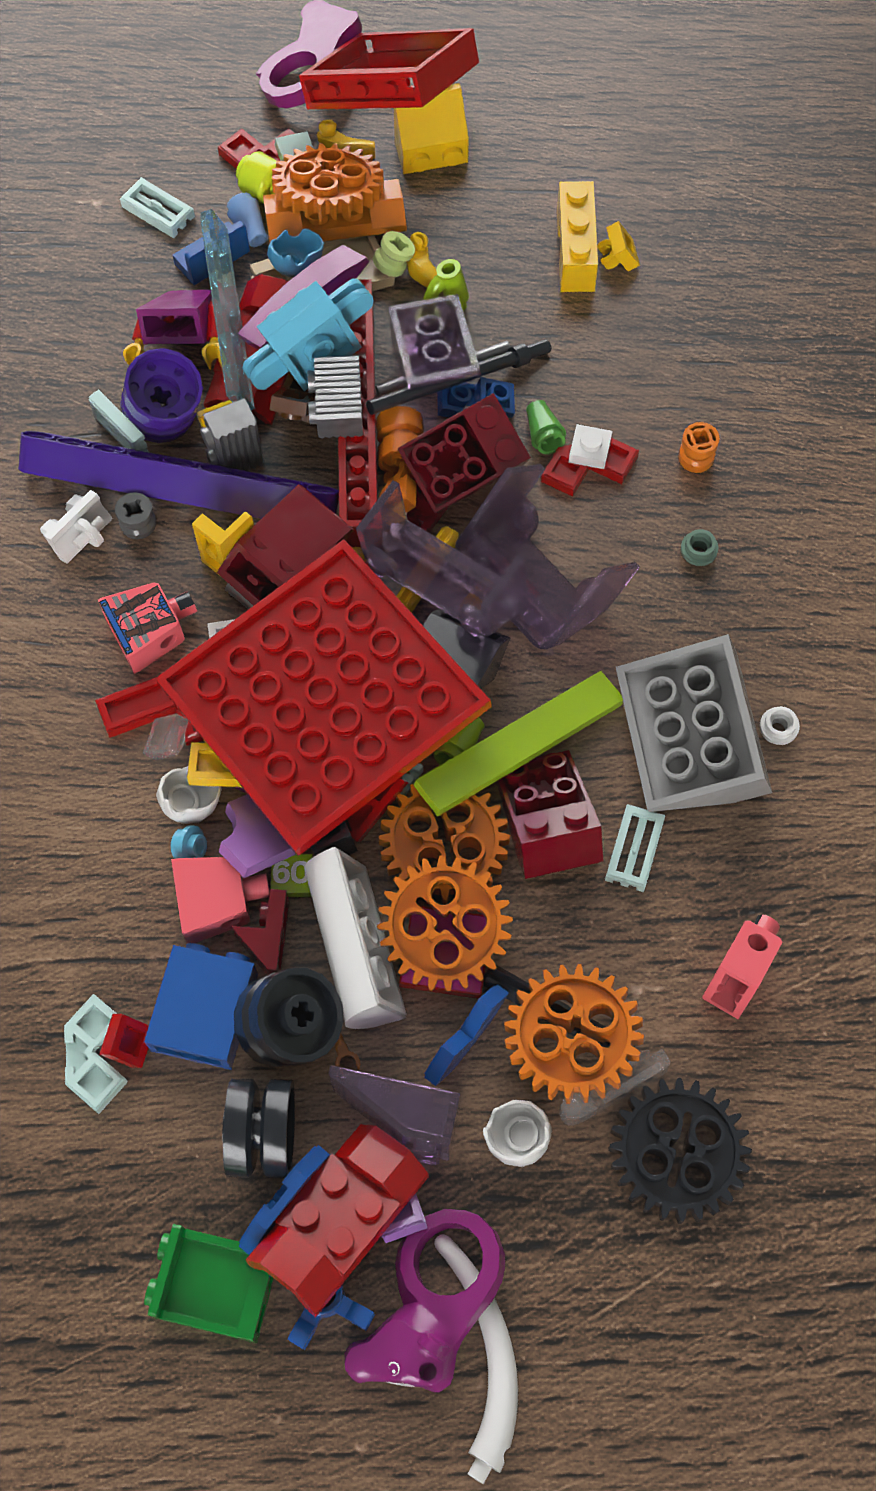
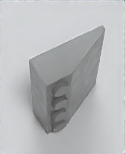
[616,634,772,812]

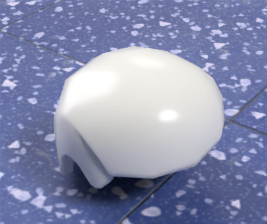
[156,766,222,824]
[483,1100,552,1167]

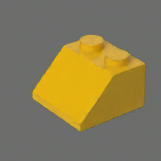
[394,83,469,174]

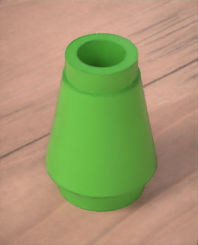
[526,400,566,454]

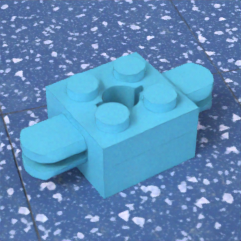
[243,278,374,391]

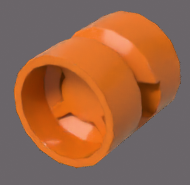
[376,406,424,475]

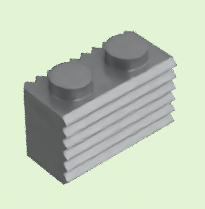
[307,355,363,439]
[200,398,264,471]

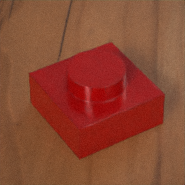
[100,1014,149,1068]

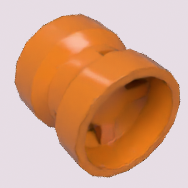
[678,422,720,473]

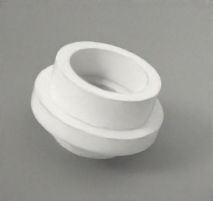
[759,706,800,745]

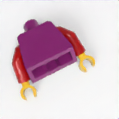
[123,290,228,369]

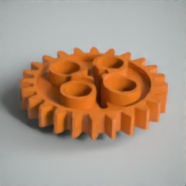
[272,143,384,220]
[379,784,510,905]
[377,855,513,992]
[504,964,644,1104]

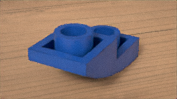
[437,377,515,418]

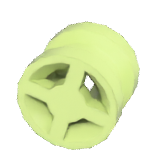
[373,231,415,277]

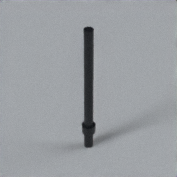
[366,339,552,415]

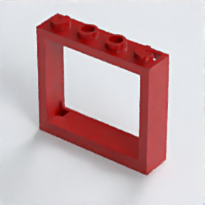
[299,28,479,110]

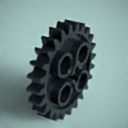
[608,1078,752,1224]

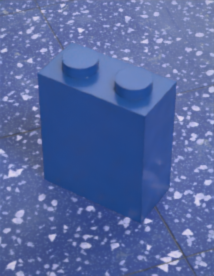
[144,943,258,1070]

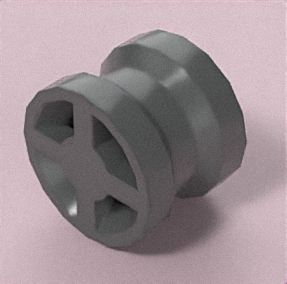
[115,492,156,540]

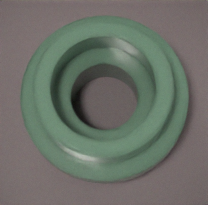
[680,529,719,566]

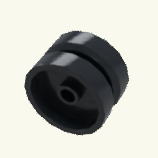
[234,967,344,1067]
[222,1078,295,1179]

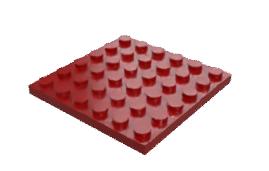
[155,540,492,856]

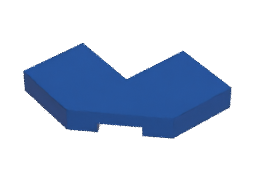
[424,984,509,1086]
[239,1145,330,1255]

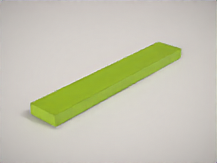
[414,671,623,817]

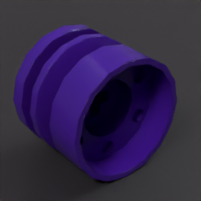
[120,348,203,443]

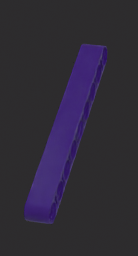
[18,431,339,519]

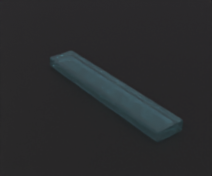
[200,208,255,410]

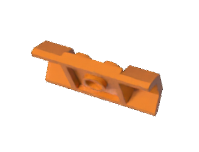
[263,179,407,242]

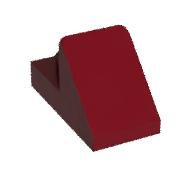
[232,889,290,975]

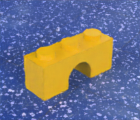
[557,181,598,292]

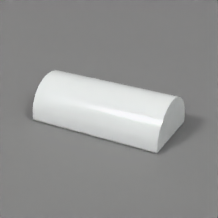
[304,847,407,1029]

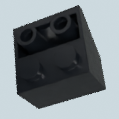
[423,607,511,689]

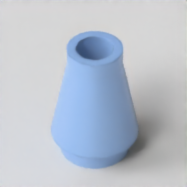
[227,193,268,247]

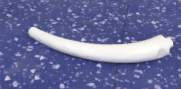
[434,1234,518,1484]

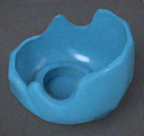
[267,228,325,277]

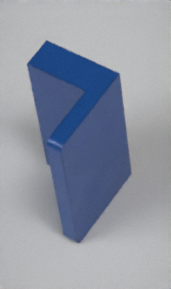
[173,221,250,285]

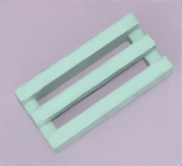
[120,177,195,238]
[89,389,149,452]
[605,804,665,892]

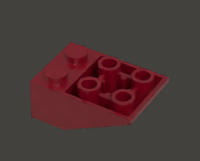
[397,393,531,514]
[216,484,354,606]
[497,750,604,879]

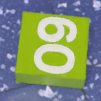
[271,854,313,897]

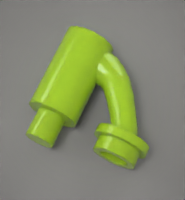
[414,259,469,328]

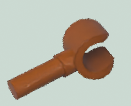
[335,1033,361,1077]

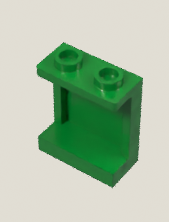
[144,1224,274,1343]

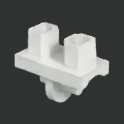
[40,490,113,564]

